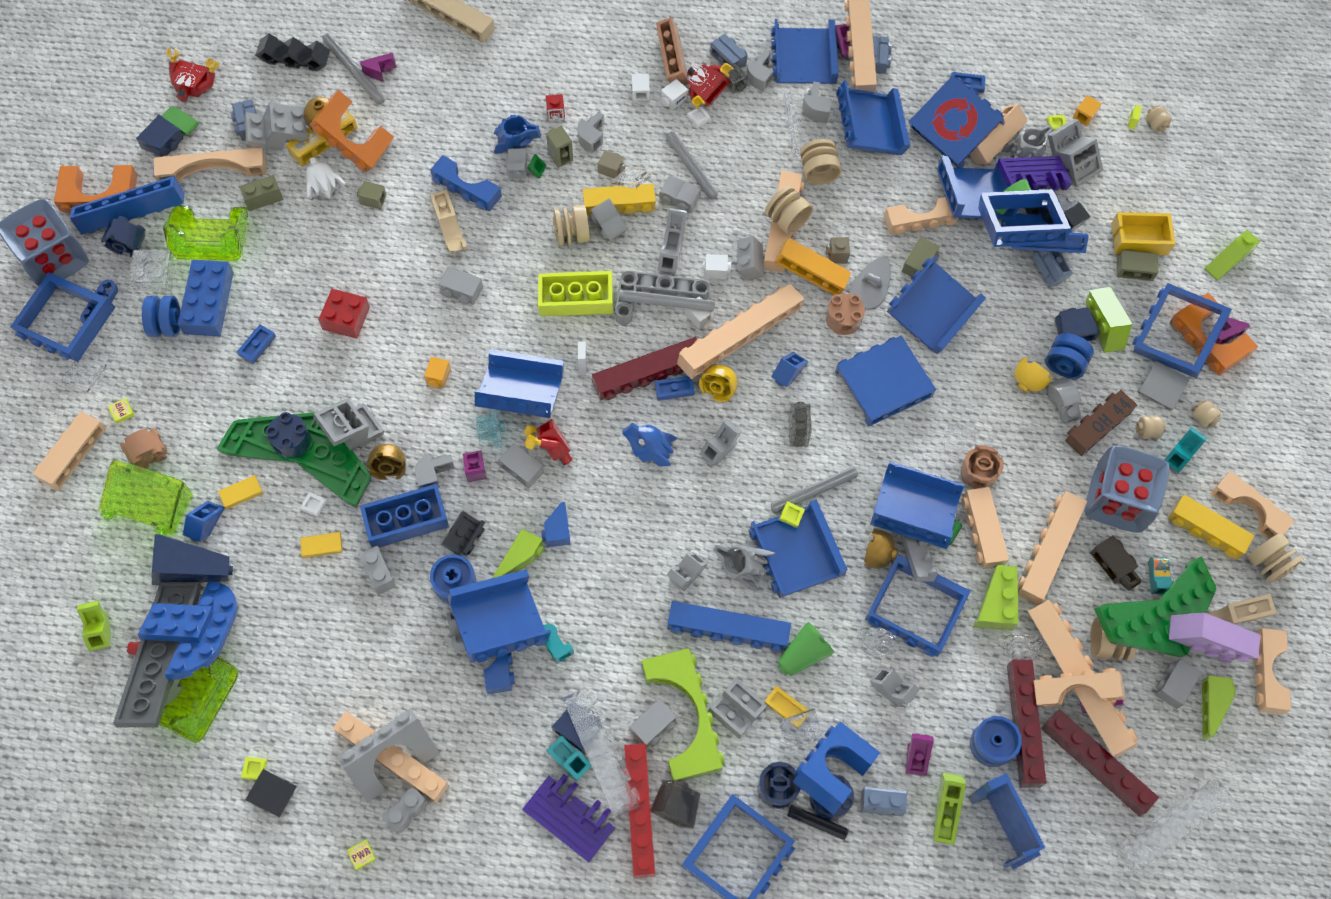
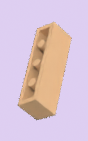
[969,104,1028,165]
[33,411,106,491]
[962,487,1009,569]

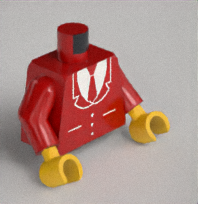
[166,48,220,102]
[687,63,734,110]
[523,419,573,465]

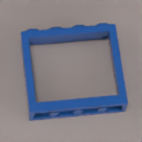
[978,190,1071,247]
[10,272,115,362]
[1132,283,1232,379]
[865,554,971,657]
[681,794,795,899]

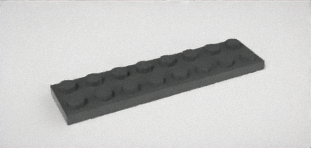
[113,582,202,728]

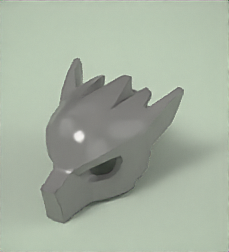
[1002,125,1053,158]
[713,544,775,591]

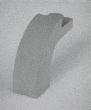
[658,208,687,273]

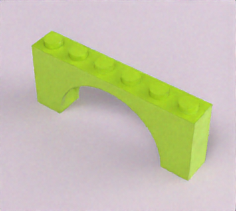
[641,648,725,784]

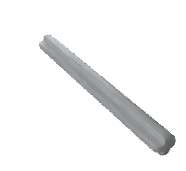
[322,33,385,105]

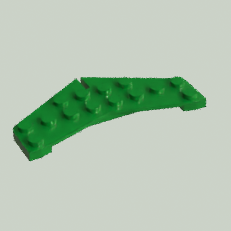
[217,412,371,508]
[1094,556,1216,657]

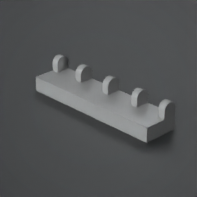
[900,534,938,581]

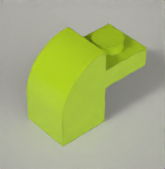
[77,600,111,651]

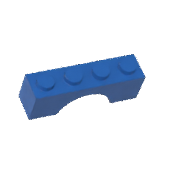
[430,155,502,212]
[484,652,515,694]

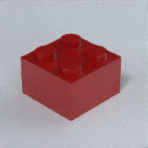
[318,288,370,339]

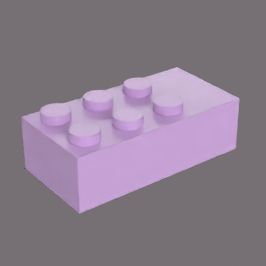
[1169,613,1260,663]

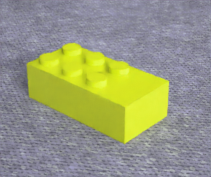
[538,271,614,316]

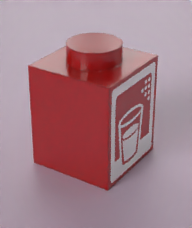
[545,94,565,121]

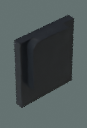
[245,769,297,818]

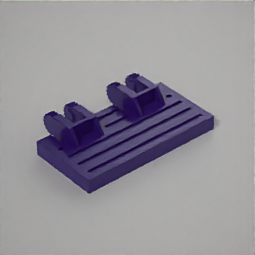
[996,156,1072,191]
[522,774,615,863]

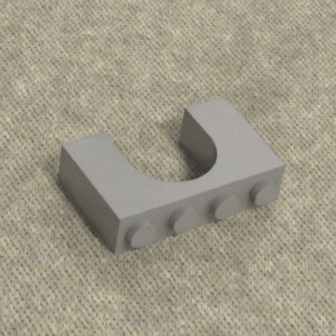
[338,709,440,803]

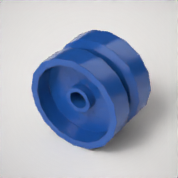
[142,296,181,337]
[1045,333,1094,379]
[430,554,476,604]
[970,716,1022,767]

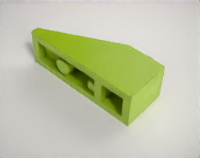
[1204,230,1261,281]
[492,529,545,578]
[1202,675,1236,740]
[933,772,966,845]

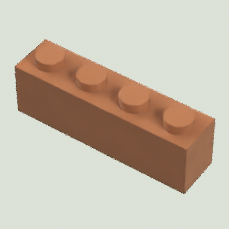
[656,17,689,85]

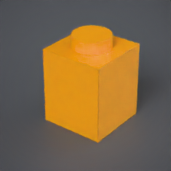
[1073,95,1102,126]
[424,356,451,388]

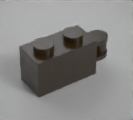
[1090,535,1141,591]

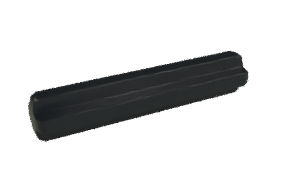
[787,805,849,840]

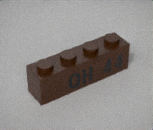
[1065,390,1137,457]

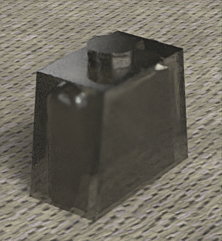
[788,401,812,447]
[650,780,700,828]

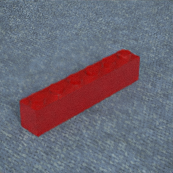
[624,743,655,879]

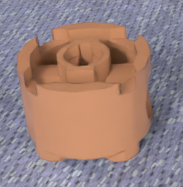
[826,293,865,335]
[120,428,167,471]
[960,445,1004,489]

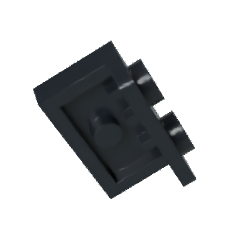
[441,511,485,556]

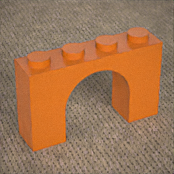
[309,89,394,172]
[54,165,137,213]
[1170,292,1258,376]

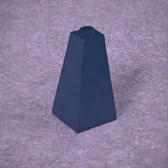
[151,534,233,585]

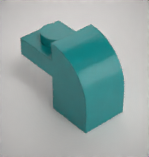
[1164,427,1207,473]
[546,735,592,781]

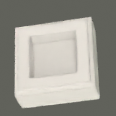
[687,106,711,128]
[299,492,327,518]

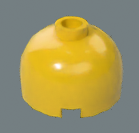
[1014,357,1053,393]
[699,364,738,402]

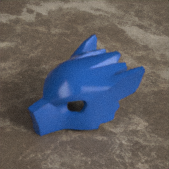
[494,115,542,154]
[622,423,678,467]

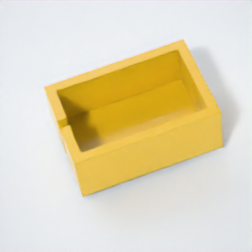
[1111,212,1175,255]

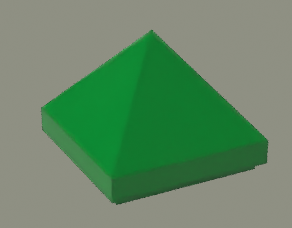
[527,154,547,179]

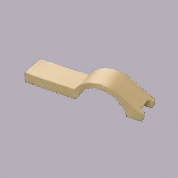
[430,190,467,254]
[1207,594,1277,625]

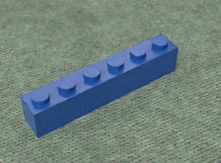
[70,176,185,235]
[667,601,791,653]

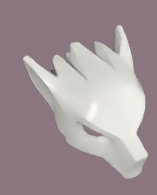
[306,157,345,199]

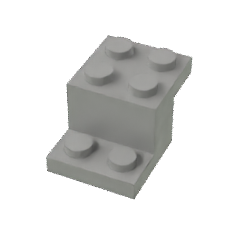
[244,102,307,151]
[1048,119,1103,186]
[314,398,384,451]

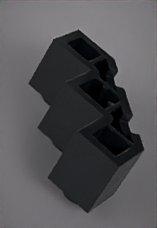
[255,33,330,71]
[1025,189,1091,232]

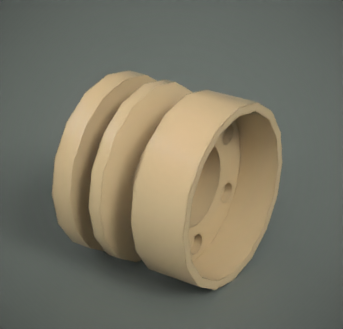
[800,139,842,185]
[765,186,813,235]
[553,204,590,246]
[1246,532,1304,583]
[1090,616,1136,661]

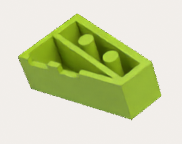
[1086,287,1132,353]
[973,565,1018,630]

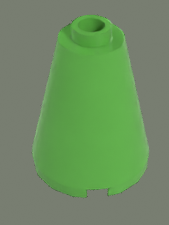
[777,622,835,676]

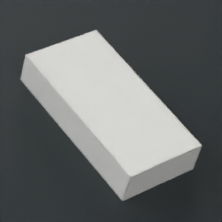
[578,342,587,375]

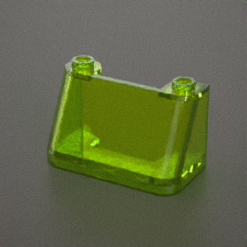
[163,205,248,261]
[98,460,193,536]
[158,656,238,743]

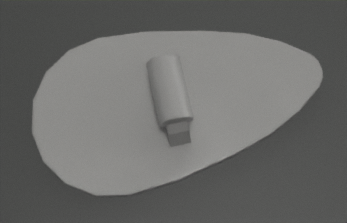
[849,257,891,309]

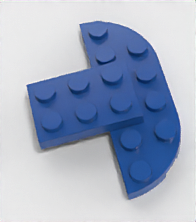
[138,581,238,680]

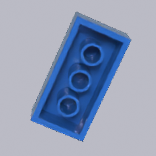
[178,259,234,337]
[360,484,449,548]

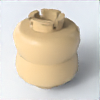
[1146,106,1172,132]
[1192,400,1221,428]
[1135,415,1166,439]

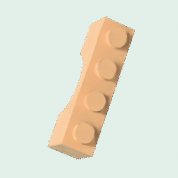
[884,197,959,235]
[1211,471,1294,539]
[1253,628,1291,714]
[1034,668,1125,708]

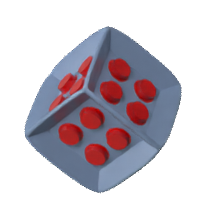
[0,198,89,286]
[1085,446,1169,532]

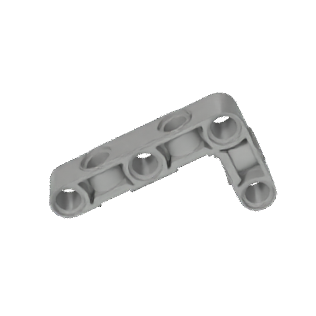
[615,271,710,325]

